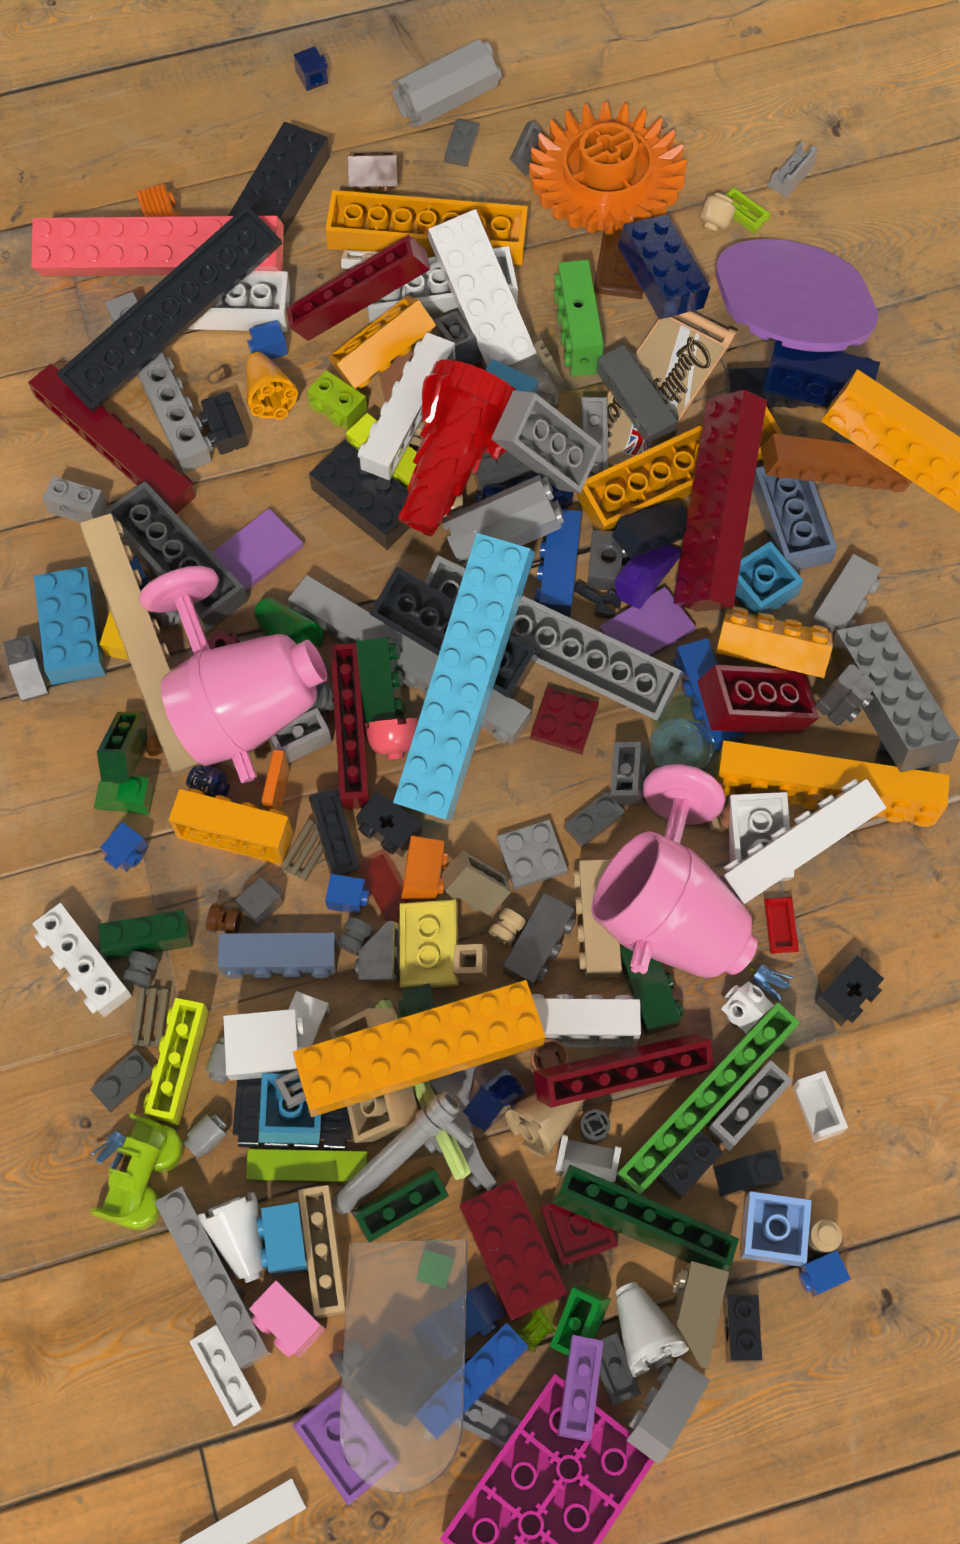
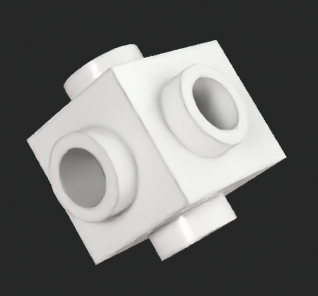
[721,981,775,1034]

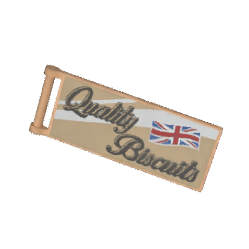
[606,299,738,467]

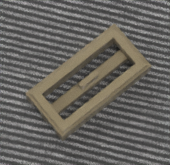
[534,339,563,386]
[281,819,324,881]
[131,987,169,1048]

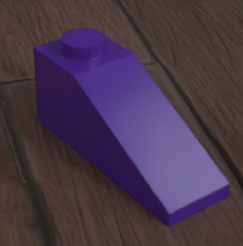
[615,545,682,609]

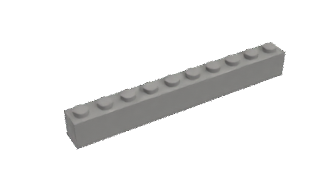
[288,575,531,746]

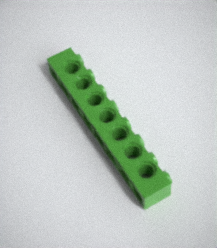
[616,1002,800,1195]

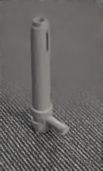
[333,1091,474,1215]

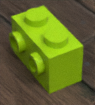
[307,370,367,431]

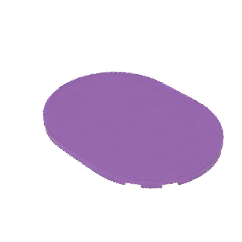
[715,239,878,352]

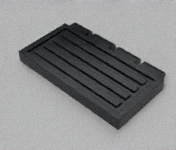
[232,1078,353,1151]

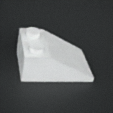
[729,792,794,881]

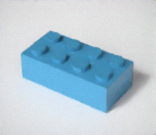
[34,566,106,685]

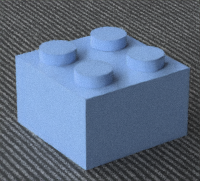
[740,1191,811,1267]

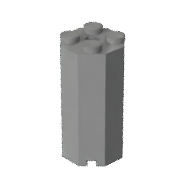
[392,39,502,127]
[442,475,565,568]

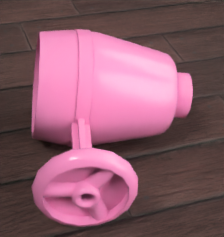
[139,566,327,783]
[591,764,757,978]

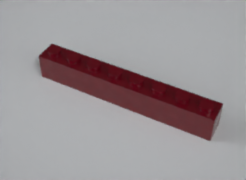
[28,363,195,514]

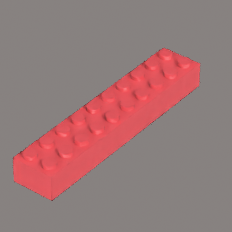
[31,216,284,276]

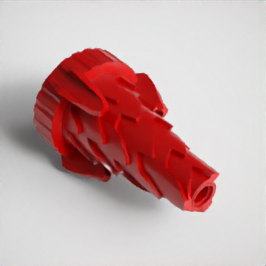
[398,360,516,536]

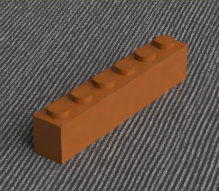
[761,433,912,492]

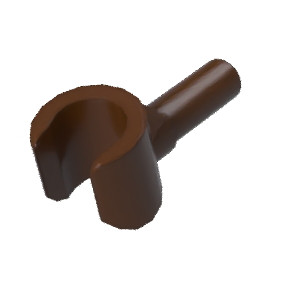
[146,736,163,757]

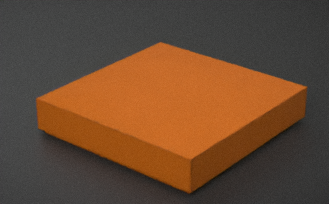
[261,749,290,812]

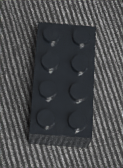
[309,440,411,550]

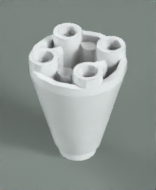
[616,1282,689,1377]

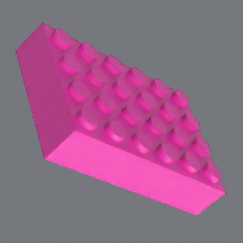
[440,1374,654,1544]

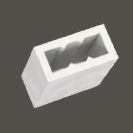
[223,1009,305,1081]

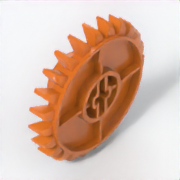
[529,102,687,235]

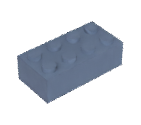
[753,466,837,571]

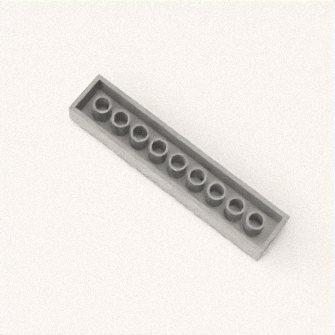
[425,555,684,722]

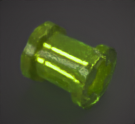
[515,1310,555,1353]

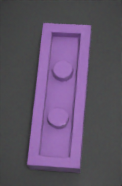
[557,1335,604,1442]

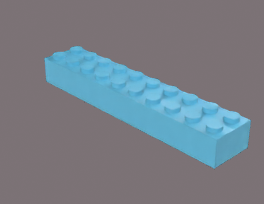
[393,533,535,820]

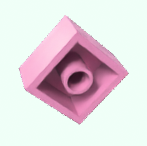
[249,1281,326,1358]

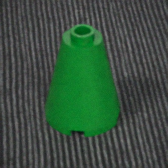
[254,598,324,648]

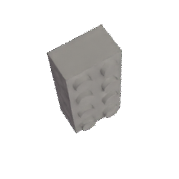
[491,391,602,493]

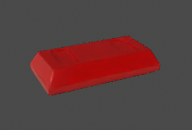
[764,897,799,954]

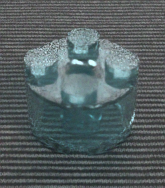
[650,718,715,771]

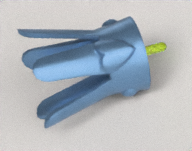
[749,963,794,1002]
[89,1130,131,1170]

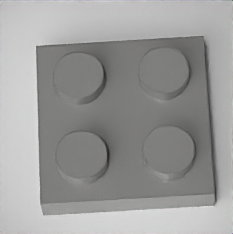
[497,820,568,890]

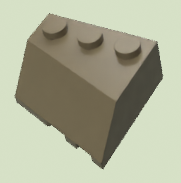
[672,1261,729,1369]

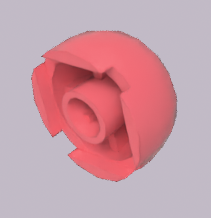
[365,718,419,760]

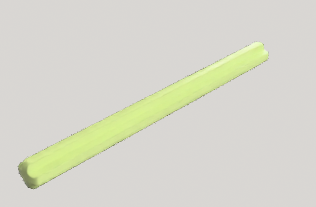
[375,1000,471,1180]

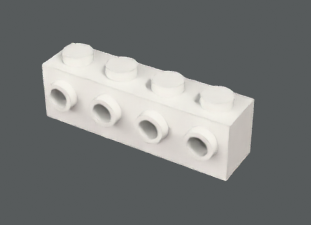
[32,903,132,1017]

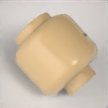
[699,193,736,233]

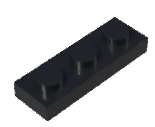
[308,789,360,875]

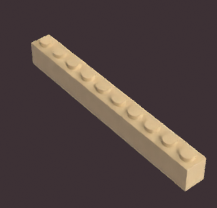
[80,513,204,778]

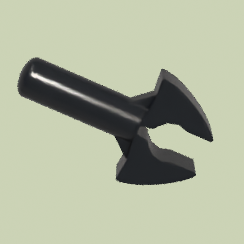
[574,583,621,618]

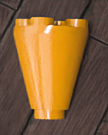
[246,352,298,420]

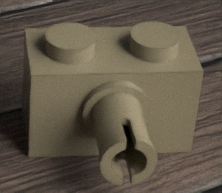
[442,850,511,916]

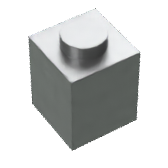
[236,877,283,927]

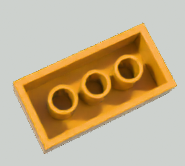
[327,295,436,389]
[716,607,833,678]
[169,788,294,865]

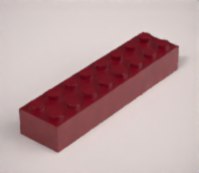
[673,390,767,612]

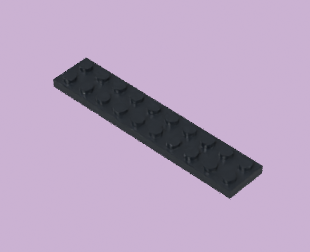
[56,205,282,413]

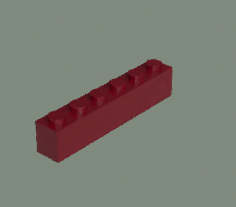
[286,235,430,341]
[330,643,370,810]
[533,1034,714,1108]

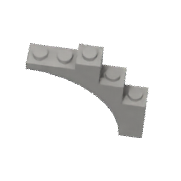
[423,1065,497,1193]

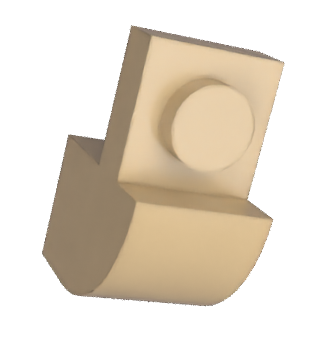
[453,944,488,985]

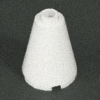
[197,1192,265,1283]

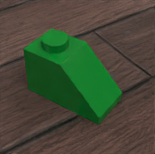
[94,776,154,815]
[550,1286,611,1356]

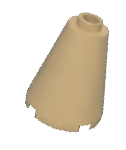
[505,1093,585,1157]

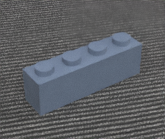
[218,933,337,979]

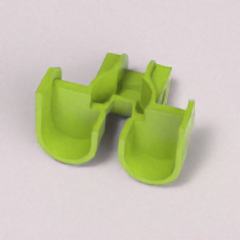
[89,1112,185,1230]

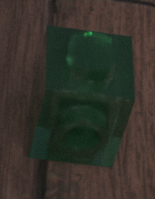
[398,984,436,1017]

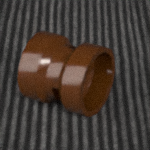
[206,903,242,934]

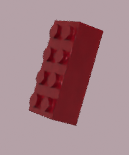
[697,665,819,734]
[459,1179,568,1323]

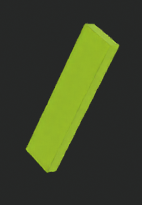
[246,1149,368,1183]

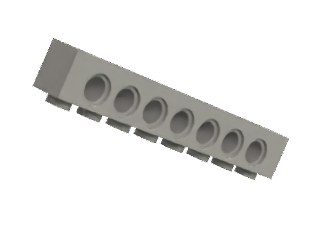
[105,291,213,473]

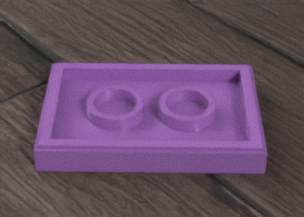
[212,509,304,592]
[599,587,696,657]
[292,1384,400,1505]

